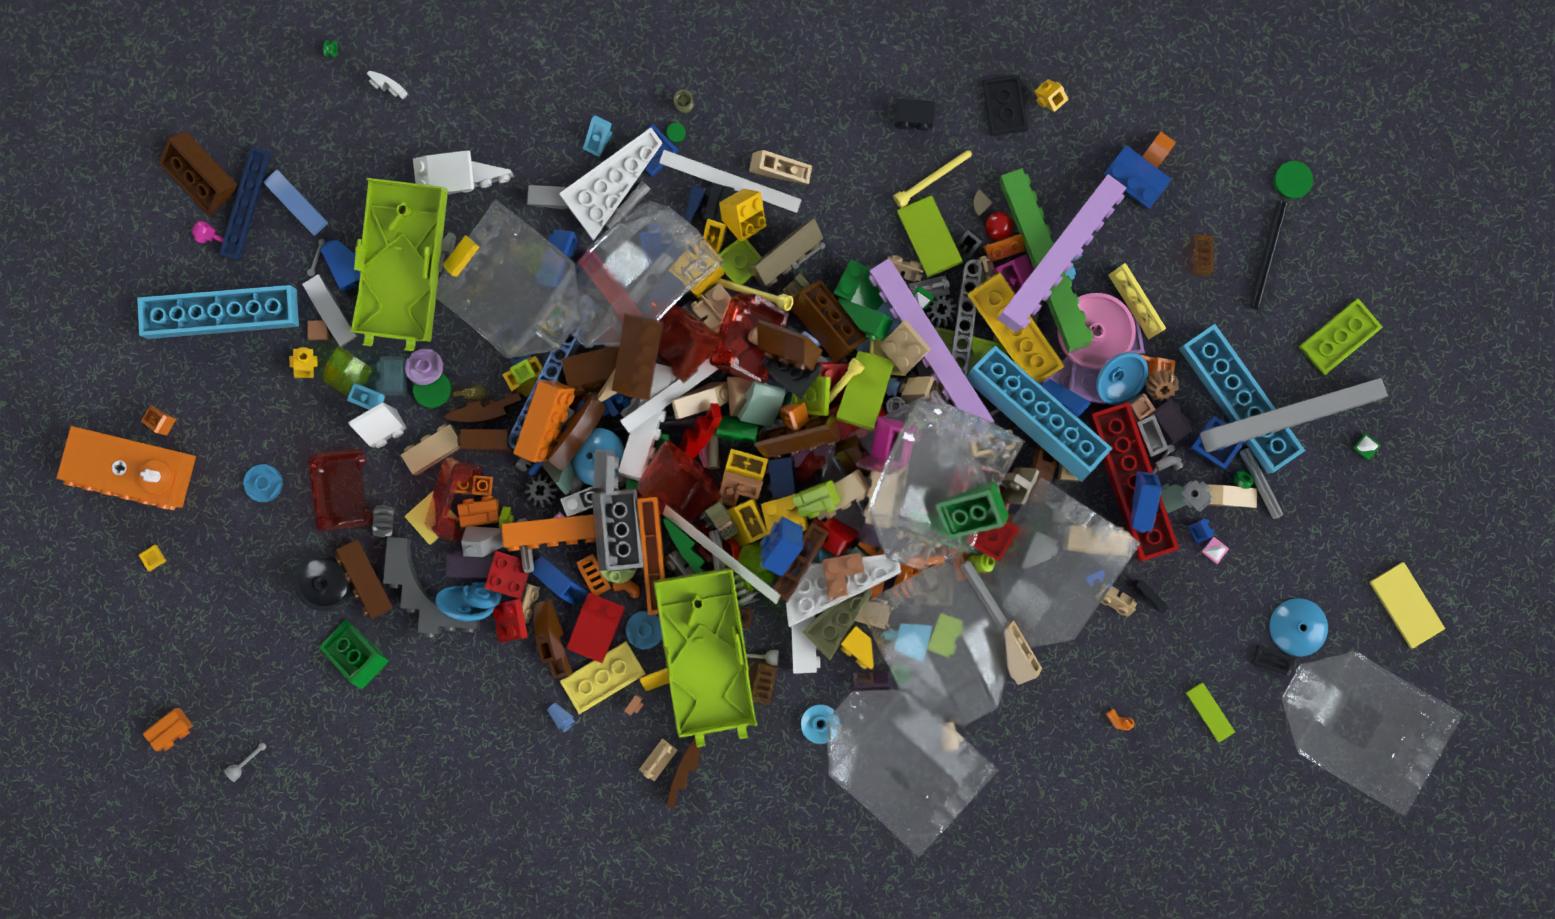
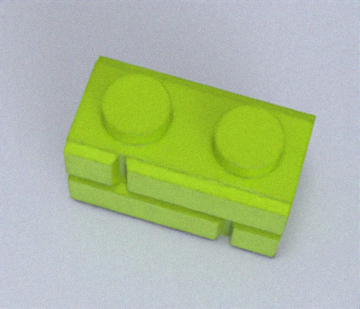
[792,480,841,519]

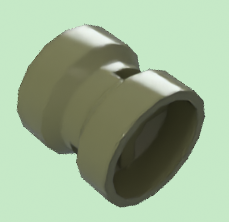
[674,90,693,113]

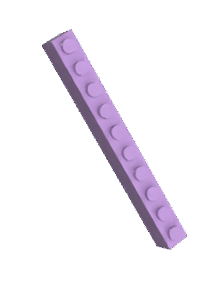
[997,174,1126,333]
[868,258,994,435]

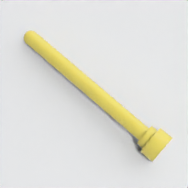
[893,150,972,208]
[715,278,793,311]
[809,358,865,420]

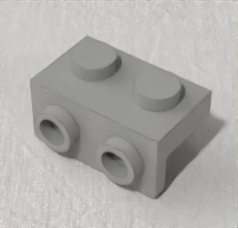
[593,449,619,494]

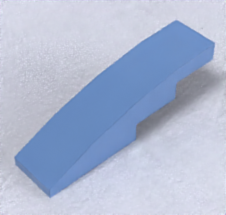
[264,170,328,236]

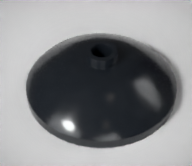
[293,554,352,611]

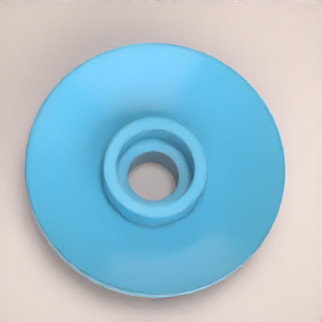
[801,705,840,744]

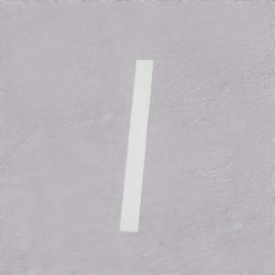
[659,150,801,213]
[621,336,749,432]
[663,505,780,604]

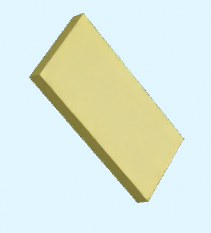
[1369,562,1445,649]
[560,641,646,714]

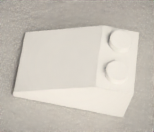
[413,151,474,195]
[349,403,407,448]

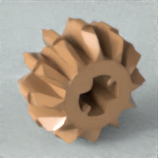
[1146,368,1179,402]

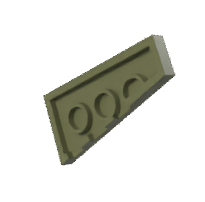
[803,589,873,660]

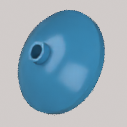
[1096,352,1148,405]
[572,428,624,486]
[435,586,494,622]
[1269,598,1328,657]

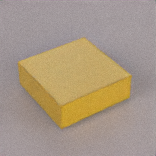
[139,545,166,571]

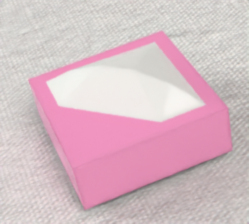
[1201,537,1229,564]

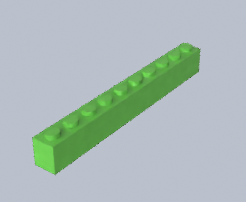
[999,168,1093,353]

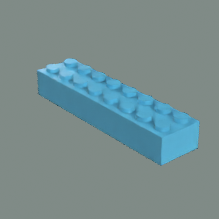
[137,285,299,339]
[1179,324,1305,474]
[966,346,1112,482]

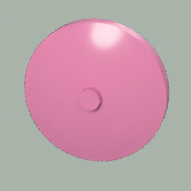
[1057,293,1136,370]

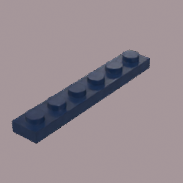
[219,147,272,261]

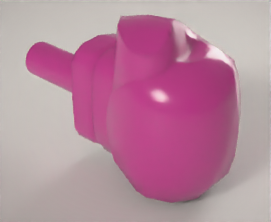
[192,221,224,243]

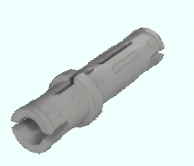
[605,181,651,232]

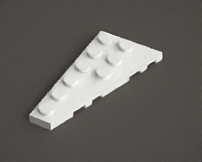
[559,128,662,241]
[786,553,901,627]

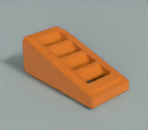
[576,554,611,596]

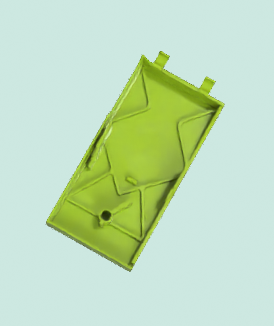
[350,178,448,351]
[653,568,758,747]

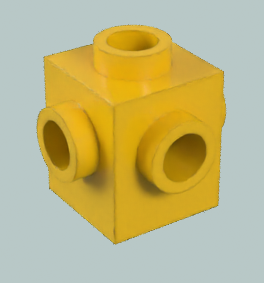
[1034,79,1069,112]
[289,347,317,378]

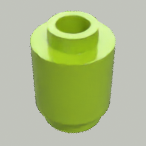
[966,553,995,573]

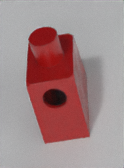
[811,517,859,557]

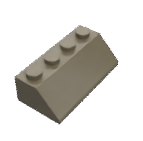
[748,219,823,287]

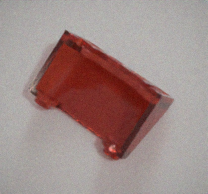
[709,294,789,384]
[646,300,723,380]
[637,440,722,523]
[308,449,373,533]
[425,458,483,541]

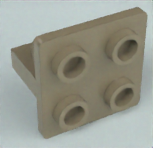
[991,467,1040,505]

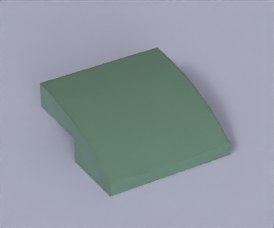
[737,381,786,427]

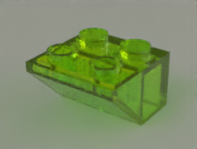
[738,541,774,592]

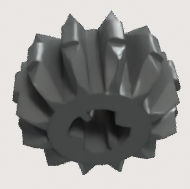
[925,295,957,327]
[525,475,558,507]
[372,505,394,537]

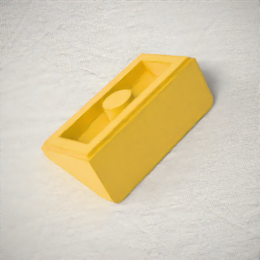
[443,235,480,277]
[640,668,669,691]

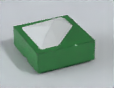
[912,286,934,310]
[1352,433,1381,460]

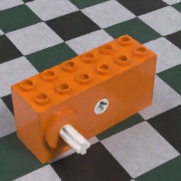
[57,426,196,510]

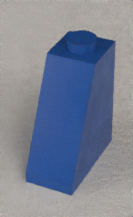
[320,240,361,292]
[1039,379,1091,417]
[1130,471,1162,532]
[532,555,588,607]

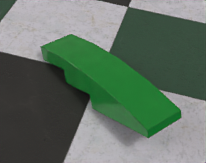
[663,518,706,573]

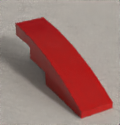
[676,403,722,468]

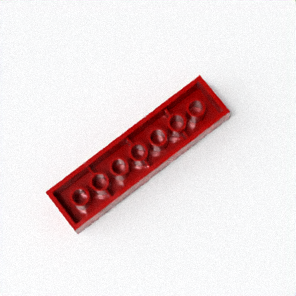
[1088,402,1179,562]

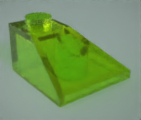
[322,346,375,397]

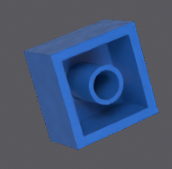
[1189,416,1244,471]
[760,516,803,576]

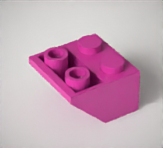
[992,254,1034,294]
[871,416,916,468]

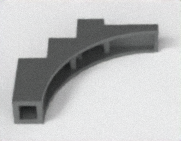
[383,537,480,637]

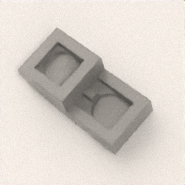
[439,233,456,272]

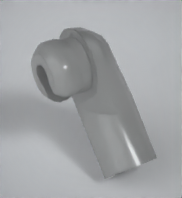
[1155,456,1183,471]

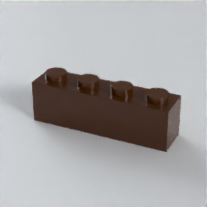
[334,539,393,620]

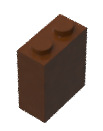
[457,429,514,452]

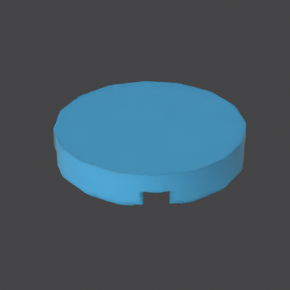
[243,464,283,502]
[462,582,502,608]
[625,611,662,649]

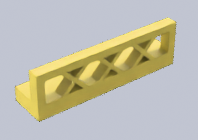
[1109,263,1166,339]

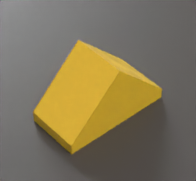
[700,219,727,257]

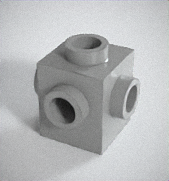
[1181,480,1215,512]

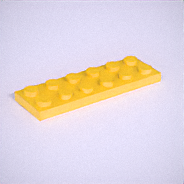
[968,272,1065,383]

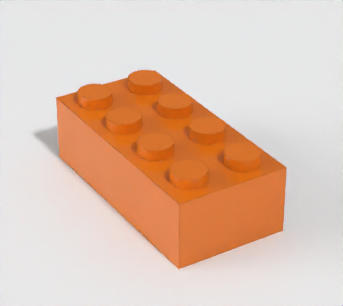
[513,380,575,462]

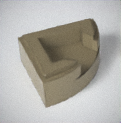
[973,189,993,217]

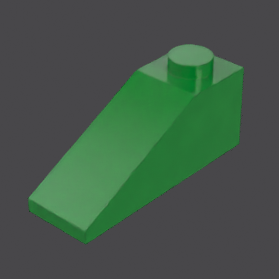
[838,297,893,341]

